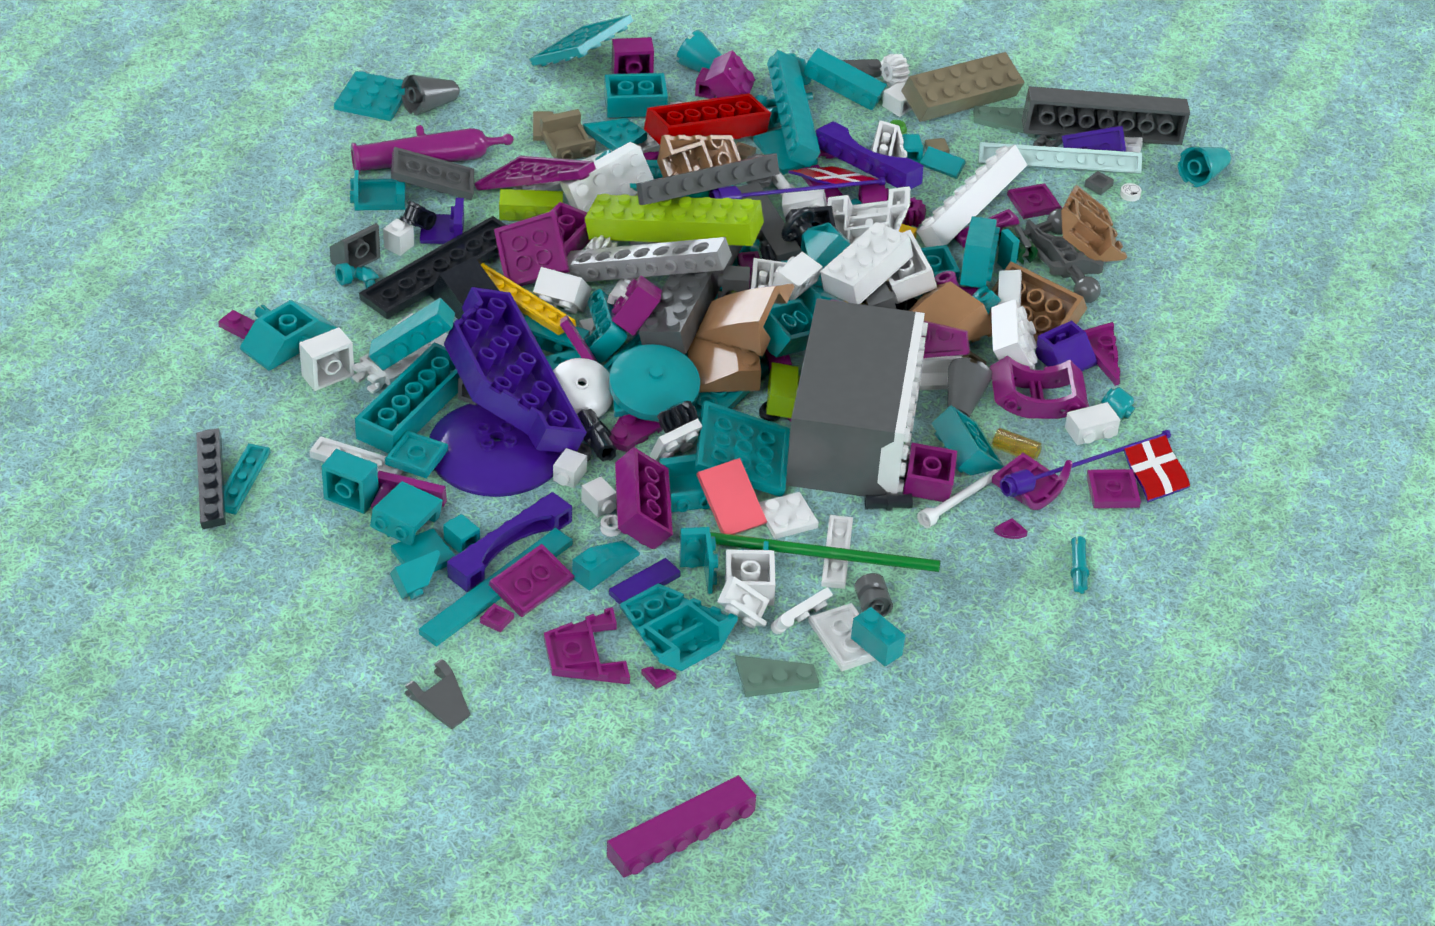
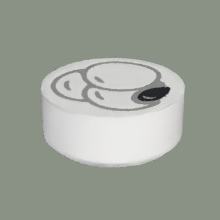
[1120,183,1142,201]

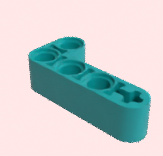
[585,289,627,363]

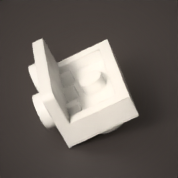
[717,576,769,628]

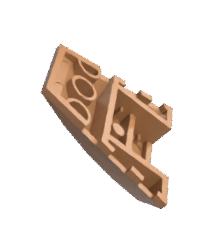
[657,135,741,177]
[1061,185,1127,262]
[909,281,992,343]
[695,284,795,356]

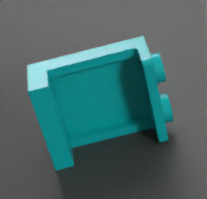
[350,170,405,211]
[659,454,710,513]
[370,481,443,545]

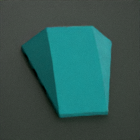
[620,583,738,671]

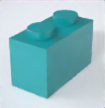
[851,607,906,666]

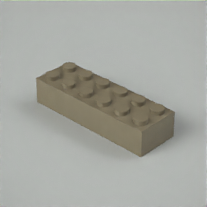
[901,52,1025,122]

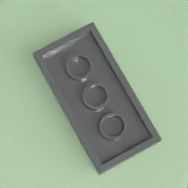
[391,147,474,200]

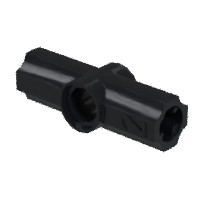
[577,408,617,462]

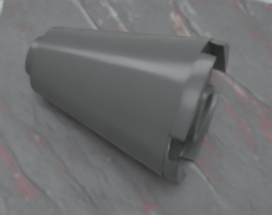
[402,75,460,115]
[947,358,992,417]

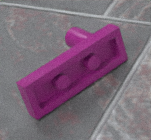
[371,470,447,510]

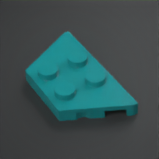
[583,118,648,151]

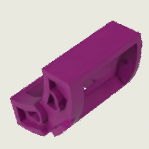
[990,356,1089,419]

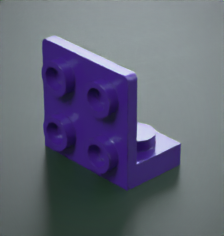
[420,198,464,244]

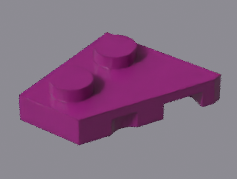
[610,414,663,452]

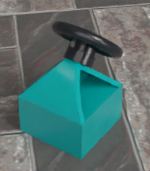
[781,207,852,269]

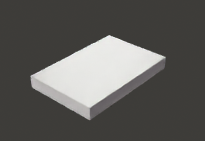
[808,603,876,671]

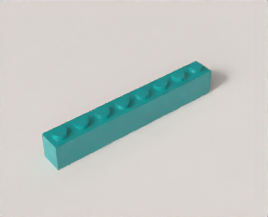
[767,49,820,168]

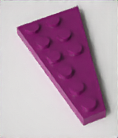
[474,155,596,190]

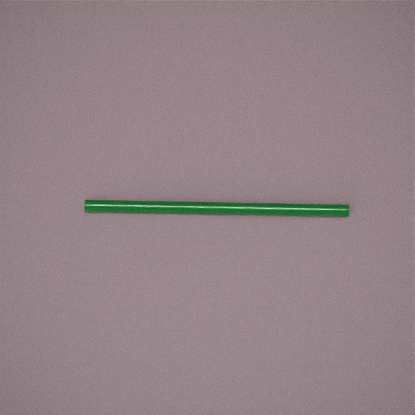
[679,529,941,572]

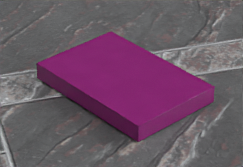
[489,544,575,617]

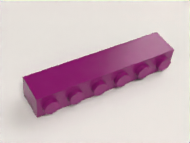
[607,775,757,878]

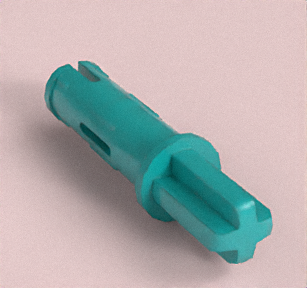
[1070,536,1090,594]

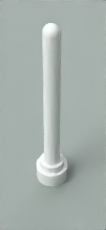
[917,470,998,529]

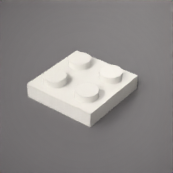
[650,419,702,461]
[759,492,819,539]

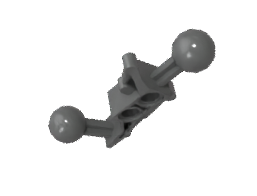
[1024,209,1104,303]

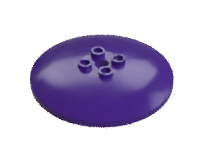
[429,403,562,497]

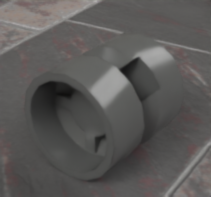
[854,573,893,617]

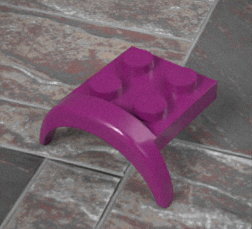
[992,453,1072,510]

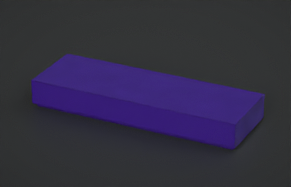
[609,558,681,605]

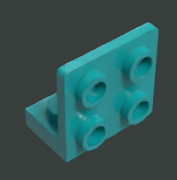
[679,527,718,594]

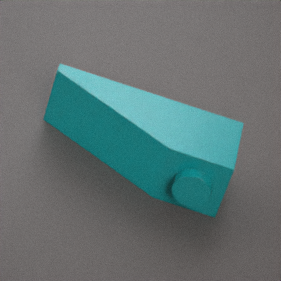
[572,540,640,591]

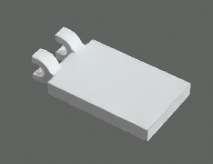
[352,344,430,394]

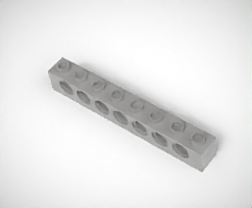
[565,237,732,282]

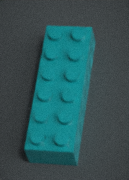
[355,342,460,454]

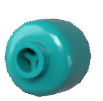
[1101,387,1135,420]

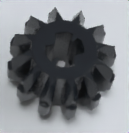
[657,401,698,433]

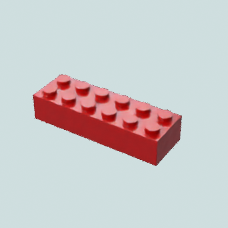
[644,93,771,145]

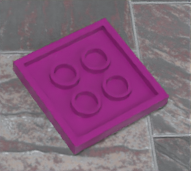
[494,210,570,287]

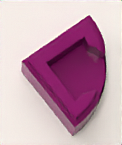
[994,518,1028,539]
[641,666,676,689]

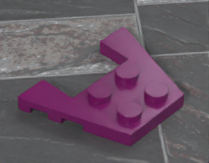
[544,607,630,684]

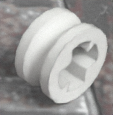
[600,514,621,537]

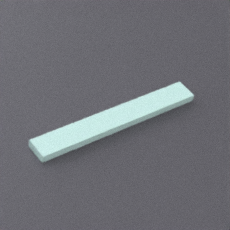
[978,142,1142,174]

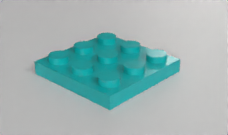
[334,71,405,121]

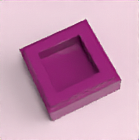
[480,604,514,633]

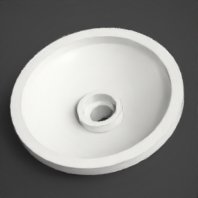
[553,358,613,418]

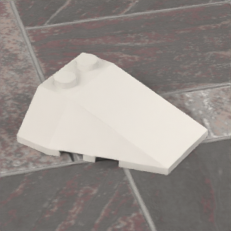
[827,186,911,243]

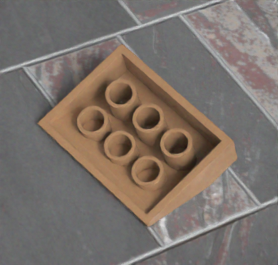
[988,261,1087,344]
[687,336,761,392]

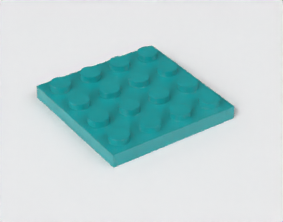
[529,14,634,67]
[694,401,790,497]

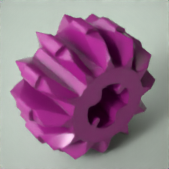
[902,197,926,228]

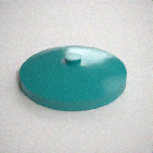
[609,344,700,421]

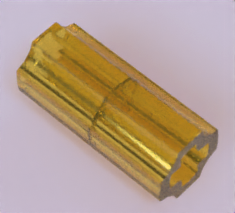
[992,428,1042,461]

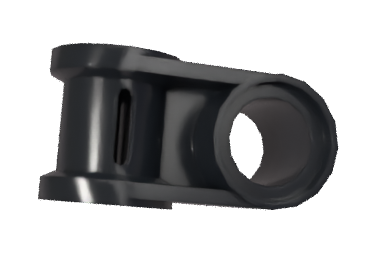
[399,200,437,230]

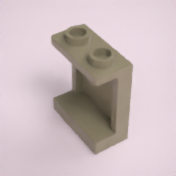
[540,109,596,160]

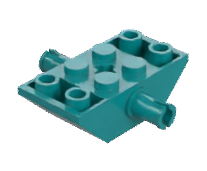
[240,300,338,371]

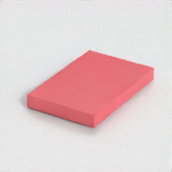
[696,458,767,535]

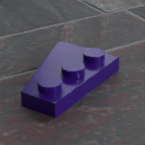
[1062,126,1127,152]

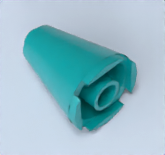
[676,30,722,73]
[1177,146,1231,187]

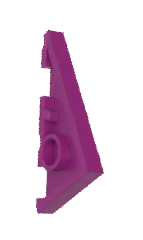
[1084,322,1120,386]

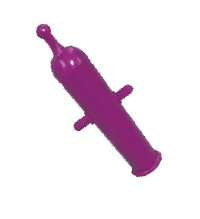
[351,125,514,174]

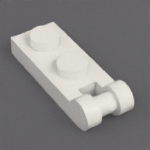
[771,587,833,634]

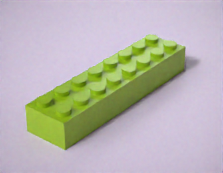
[585,194,764,246]

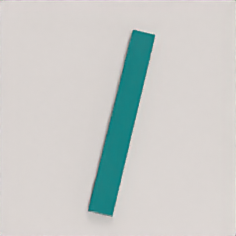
[419,528,573,647]

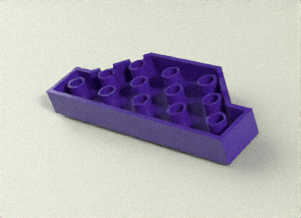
[444,287,587,453]

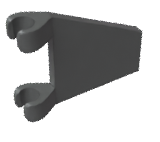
[405,659,470,729]

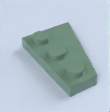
[973,106,1035,138]
[735,655,819,697]

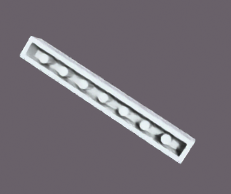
[917,145,1027,247]

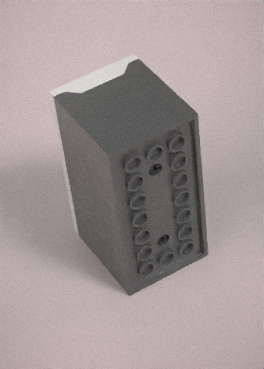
[786,298,928,497]

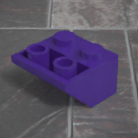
[1035,320,1097,371]

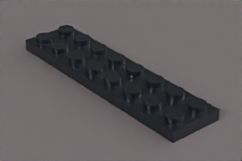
[359,216,506,319]

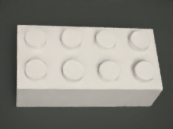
[559,142,654,212]
[820,222,913,304]

